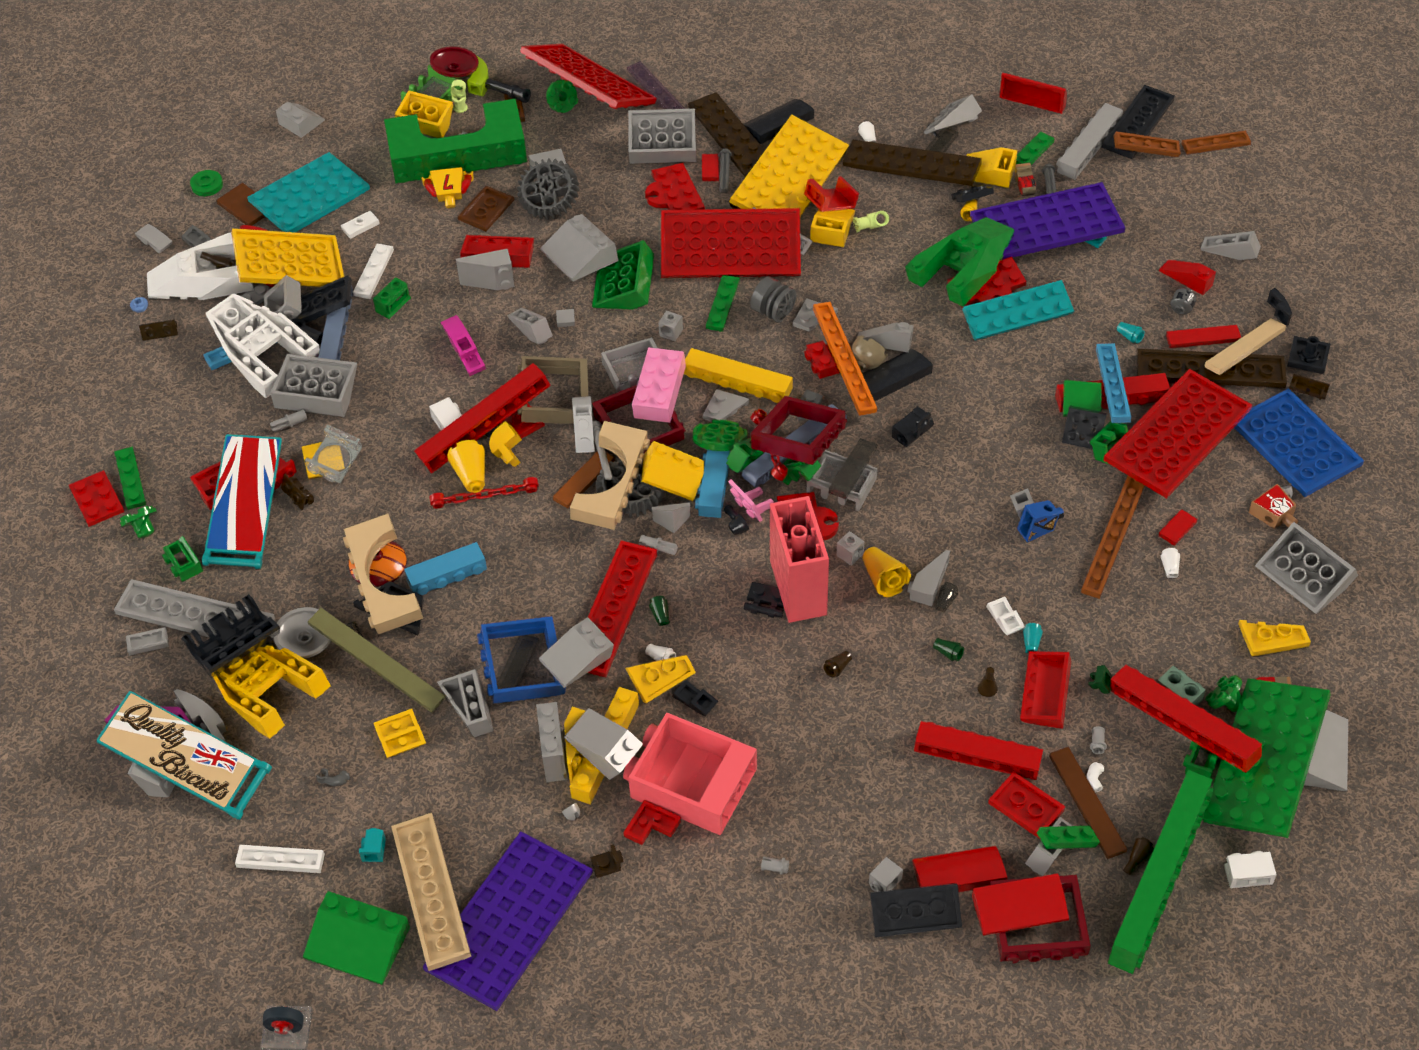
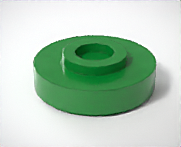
[190,170,223,197]

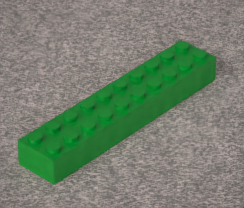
[1108,770,1214,974]

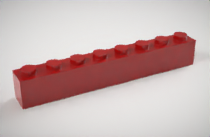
[414,363,551,474]
[1110,665,1262,773]

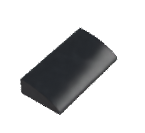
[743,99,814,144]
[862,349,933,401]

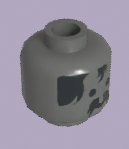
[1170,288,1197,314]

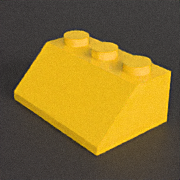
[395,91,453,138]
[641,441,704,501]

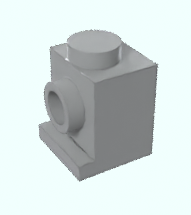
[1010,488,1034,519]

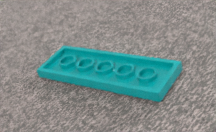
[962,280,1074,340]

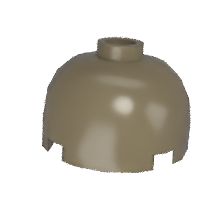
[851,335,888,370]

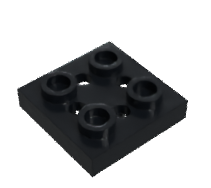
[1287,336,1331,375]
[1062,405,1107,449]

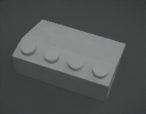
[628,109,696,164]
[540,214,618,281]
[271,354,357,417]
[1255,522,1358,614]
[1304,710,1348,791]

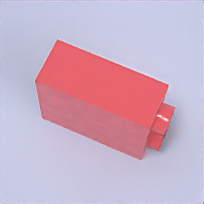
[770,496,829,623]

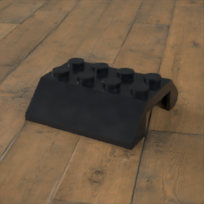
[181,594,280,678]

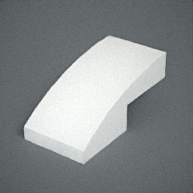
[986,597,1025,636]

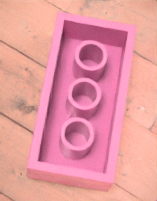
[632,347,686,423]

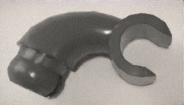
[316,768,350,786]

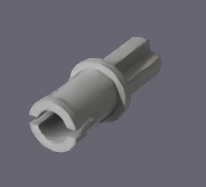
[270,409,308,432]
[639,535,678,555]

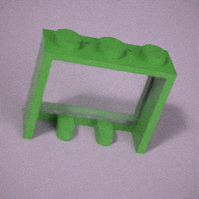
[401,65,462,102]

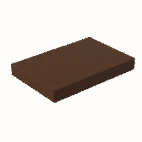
[216,183,265,226]
[458,186,514,232]

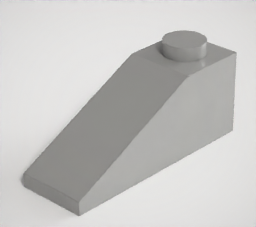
[1201,231,1261,260]
[507,308,553,344]
[858,322,914,352]
[907,550,950,606]
[1025,817,1072,876]

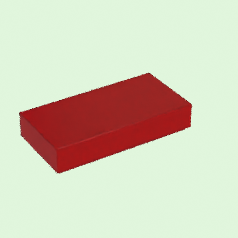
[702,154,719,181]
[1158,509,1198,546]

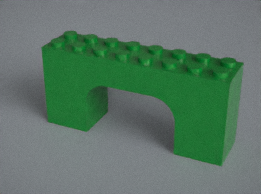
[384,99,527,183]

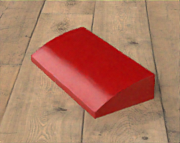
[999,73,1067,114]
[460,235,534,268]
[1020,651,1071,729]
[912,846,1008,892]
[972,873,1069,936]

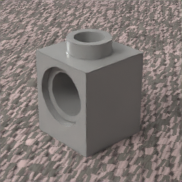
[659,311,683,341]
[836,531,864,566]
[869,857,903,892]

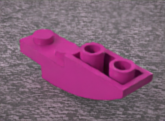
[441,315,486,376]

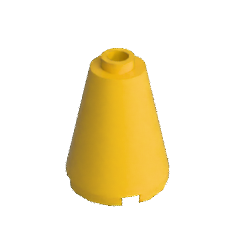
[447,440,485,493]
[862,547,911,598]

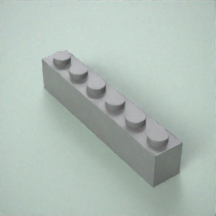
[1056,103,1123,180]

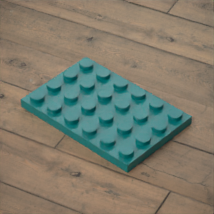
[248,152,370,233]

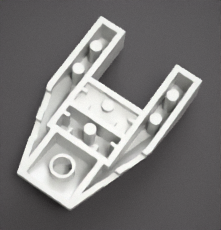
[147,232,254,300]
[206,293,320,398]

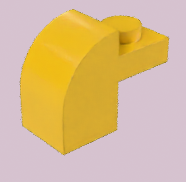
[489,421,522,467]

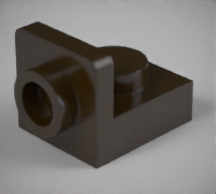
[590,844,624,878]

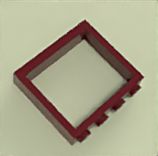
[592,384,686,454]
[751,396,847,465]
[990,875,1091,964]

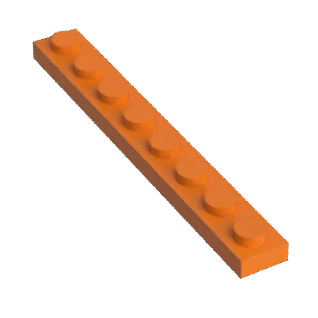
[813,302,877,416]

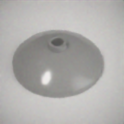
[273,607,331,658]

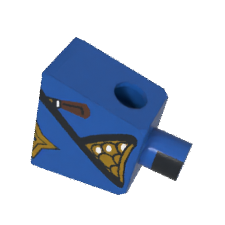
[1017,500,1064,542]

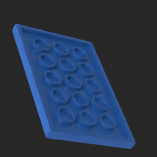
[1234,388,1364,498]

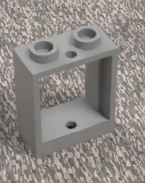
[264,275,301,320]

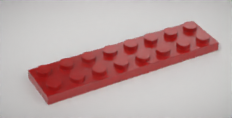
[588,540,657,678]

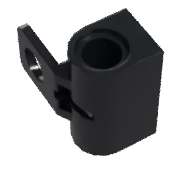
[892,406,934,447]

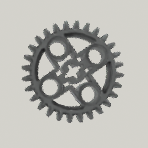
[517,158,580,220]
[596,458,665,518]

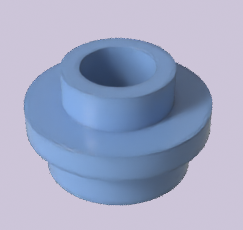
[130,297,148,313]

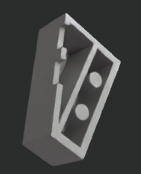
[437,669,493,737]

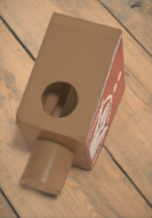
[1249,484,1298,529]

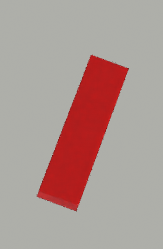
[1166,325,1242,349]

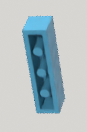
[695,449,730,518]
[404,542,487,595]

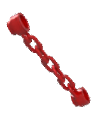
[750,409,788,481]
[429,477,539,509]

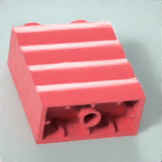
[623,712,757,835]

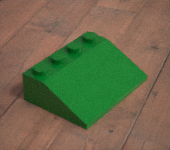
[592,240,654,309]
[303,891,410,985]

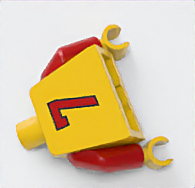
[421,167,474,209]

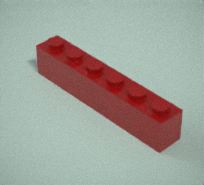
[1055,373,1170,412]
[914,721,1043,780]

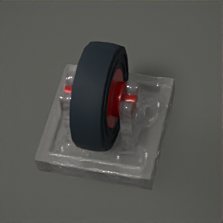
[260,1006,313,1050]

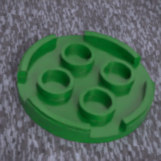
[692,420,748,451]

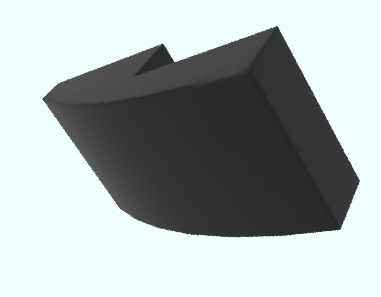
[1267,288,1292,326]
[672,680,718,717]

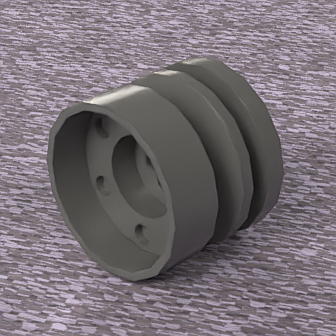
[751,276,797,323]

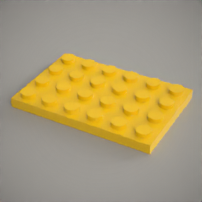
[231,229,344,287]

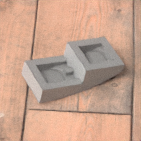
[135,224,172,254]

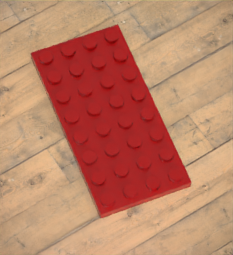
[520,44,657,109]
[661,208,801,278]
[1103,369,1252,499]

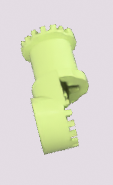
[451,80,468,113]
[853,211,889,233]

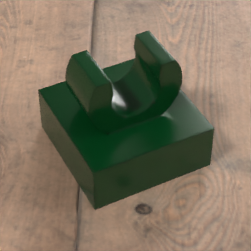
[1088,665,1113,694]

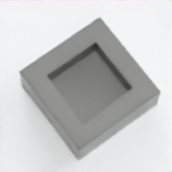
[556,309,575,327]

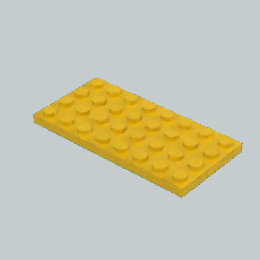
[729,115,849,217]

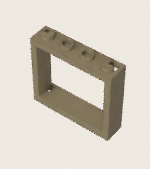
[517,356,588,424]

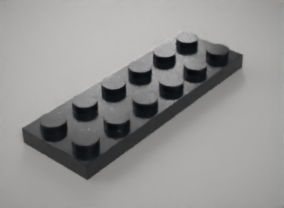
[1102,85,1175,159]

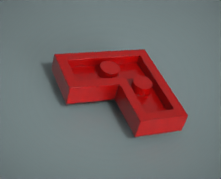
[623,800,681,845]

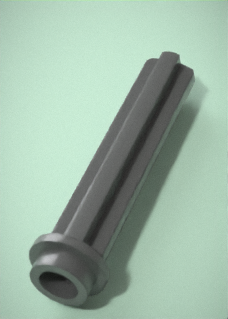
[718,149,732,193]
[1042,164,1056,194]

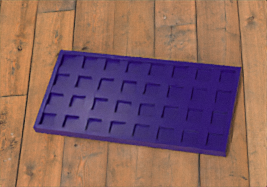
[970,182,1125,260]
[423,831,593,1011]

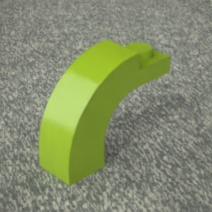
[467,55,489,97]

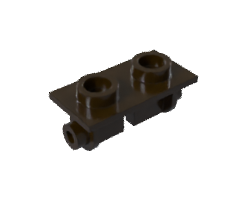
[139,319,178,341]
[1289,374,1330,400]
[281,474,314,510]

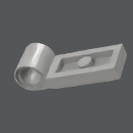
[572,396,595,453]

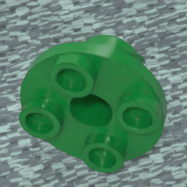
[546,80,578,113]
[120,506,157,538]
[1205,675,1242,712]

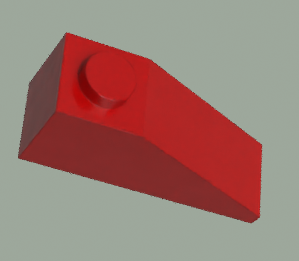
[1159,260,1216,295]

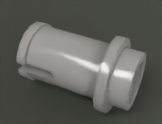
[1090,726,1107,754]
[761,856,789,875]

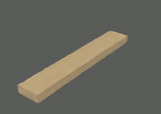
[1205,318,1286,375]

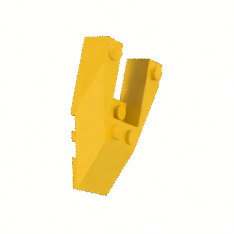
[213,645,331,739]

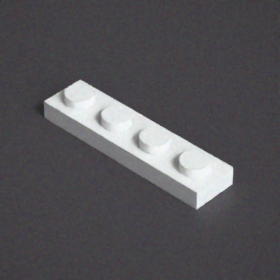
[353,244,394,299]
[235,845,325,873]

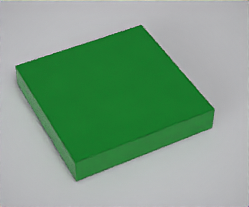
[1063,380,1102,417]

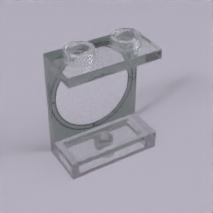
[305,425,362,483]

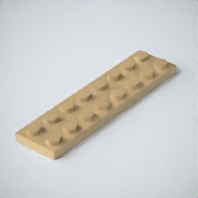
[391,813,471,971]

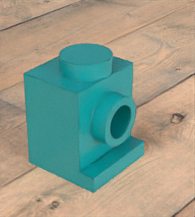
[359,828,386,862]

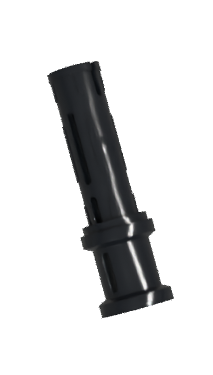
[485,78,531,103]

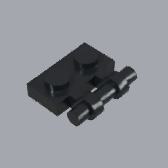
[951,184,994,202]
[744,582,784,618]

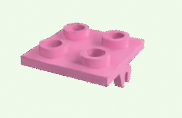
[728,479,774,522]

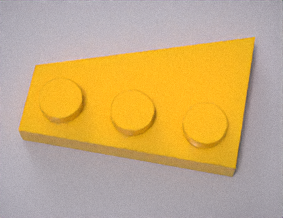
[1238,620,1311,657]
[625,655,696,703]

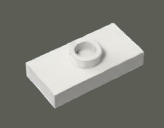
[341,211,380,239]

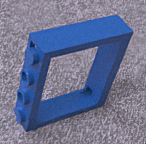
[477,616,566,704]

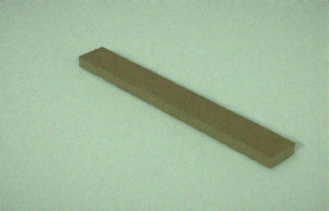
[308,607,445,713]

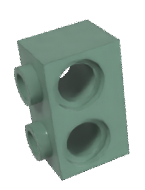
[1157,666,1205,706]

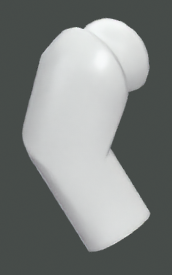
[1086,762,1104,793]

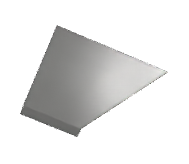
[652,503,691,533]

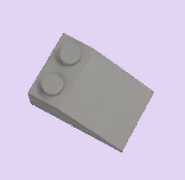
[456,249,515,290]
[539,617,614,688]
[564,708,643,780]

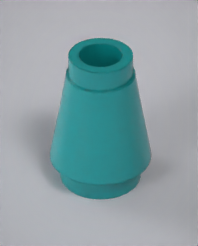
[1117,322,1145,343]
[1023,623,1043,653]

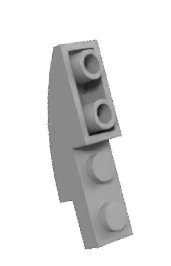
[174,689,227,742]

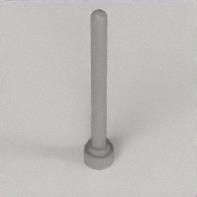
[593,421,612,480]

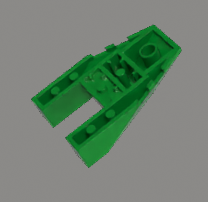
[905,217,1014,307]

